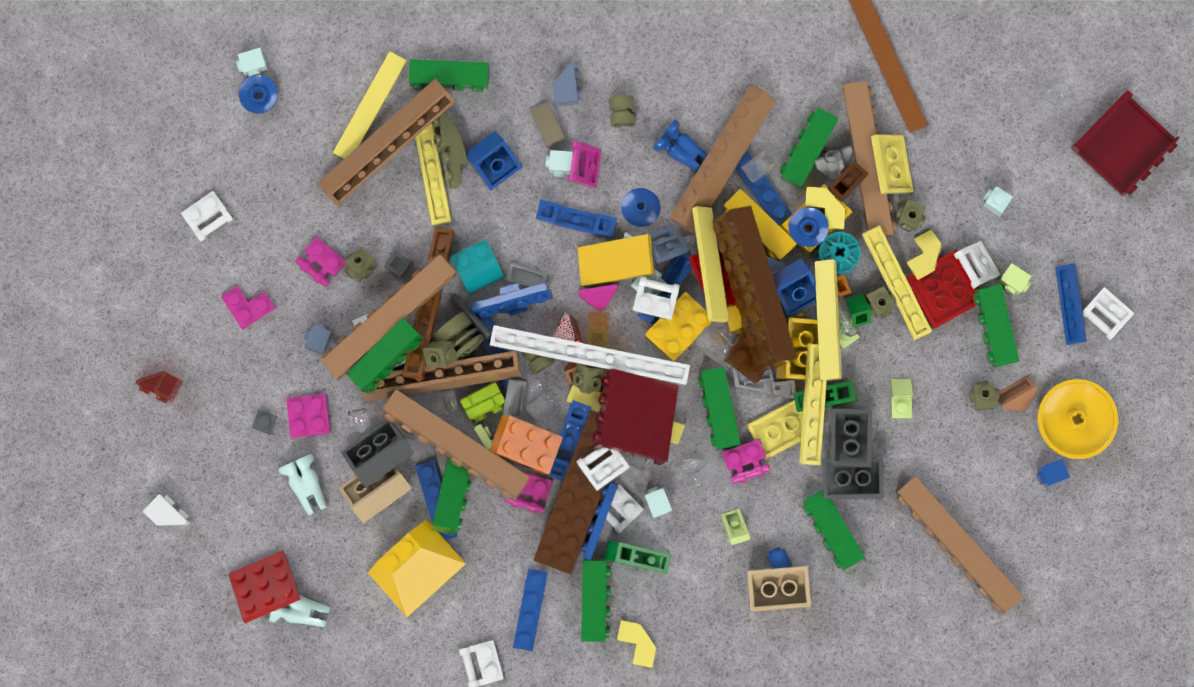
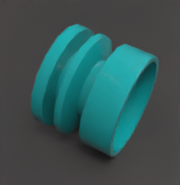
[817,232,861,277]

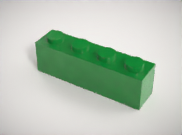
[409,59,489,92]
[779,107,839,190]
[973,284,1020,367]
[346,318,424,394]
[697,367,741,450]
[431,456,471,535]
[802,490,865,571]
[581,561,611,642]

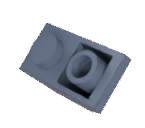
[552,62,582,107]

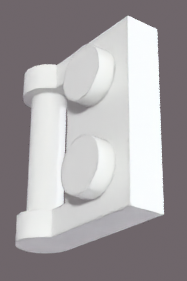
[181,191,233,242]
[954,241,1000,289]
[632,276,680,320]
[1082,287,1134,340]
[576,447,630,491]
[600,481,644,535]
[459,640,504,687]

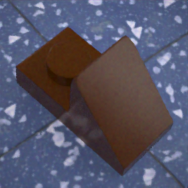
[827,160,869,202]

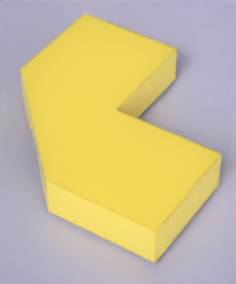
[805,187,845,230]
[907,230,942,280]
[617,620,656,668]

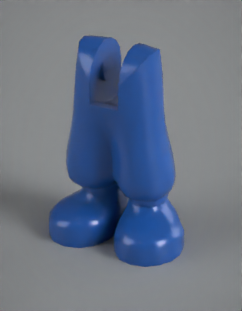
[653,119,708,173]

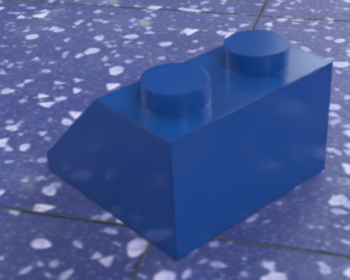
[466,131,522,190]
[772,258,817,318]

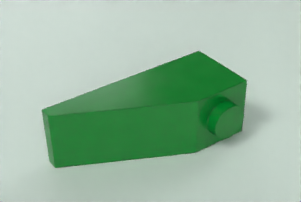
[793,381,859,412]
[604,541,671,574]

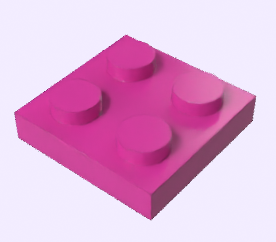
[286,394,330,438]

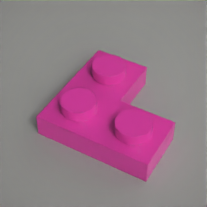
[221,286,276,330]

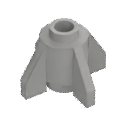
[814,146,853,180]

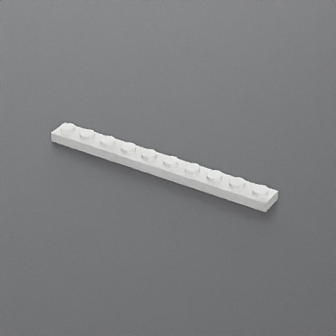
[490,325,690,385]

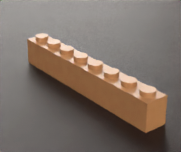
[318,79,456,206]
[842,81,896,238]
[669,85,776,234]
[320,255,457,381]
[361,351,522,402]
[382,390,530,501]
[896,476,1023,613]

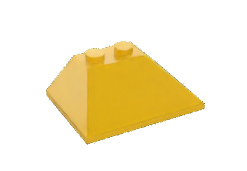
[368,519,466,617]

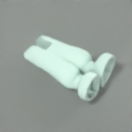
[278,454,327,516]
[269,594,330,627]

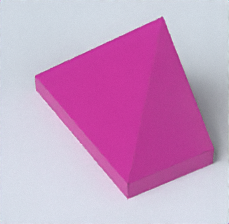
[578,284,618,311]

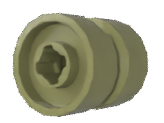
[609,95,636,128]
[521,352,556,375]

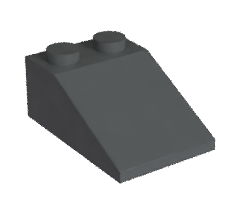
[830,409,872,468]
[822,458,884,500]

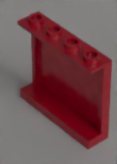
[1071,90,1179,197]
[592,368,679,465]

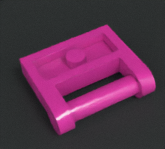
[567,142,602,188]

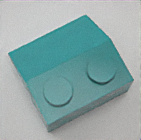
[450,239,504,294]

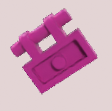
[295,237,345,287]
[722,439,771,484]
[505,472,553,513]

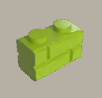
[460,381,505,423]

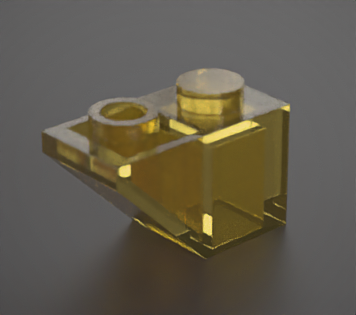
[588,312,609,348]

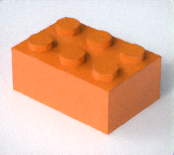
[489,415,563,475]

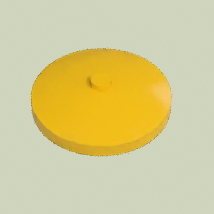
[1037,379,1118,459]

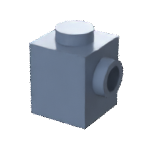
[304,323,333,355]

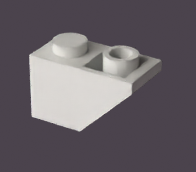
[143,494,190,526]

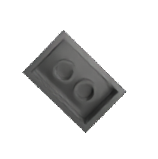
[341,420,415,488]

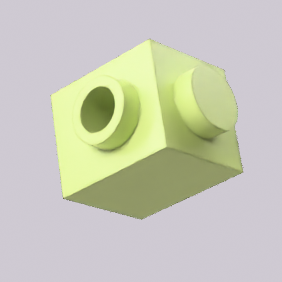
[999,263,1031,295]

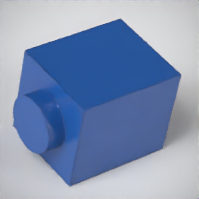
[1036,459,1070,487]

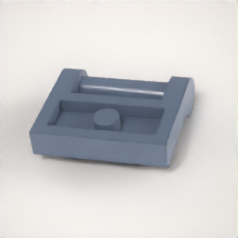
[642,225,690,263]

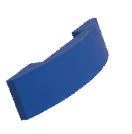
[536,199,617,238]
[546,400,591,481]

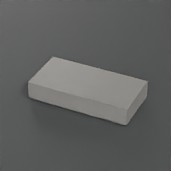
[505,262,548,288]
[503,379,527,419]

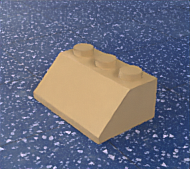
[339,466,412,523]
[747,566,811,612]

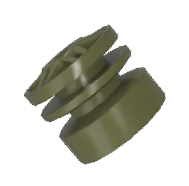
[432,312,485,361]

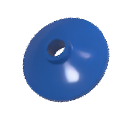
[239,75,278,114]
[621,188,660,227]
[789,207,829,247]

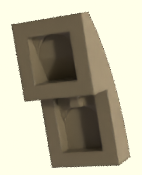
[530,102,566,147]

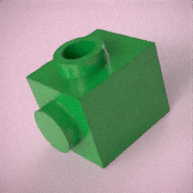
[844,294,871,328]

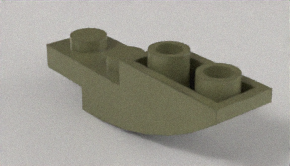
[432,112,467,189]

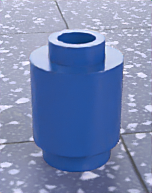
[767,547,793,569]

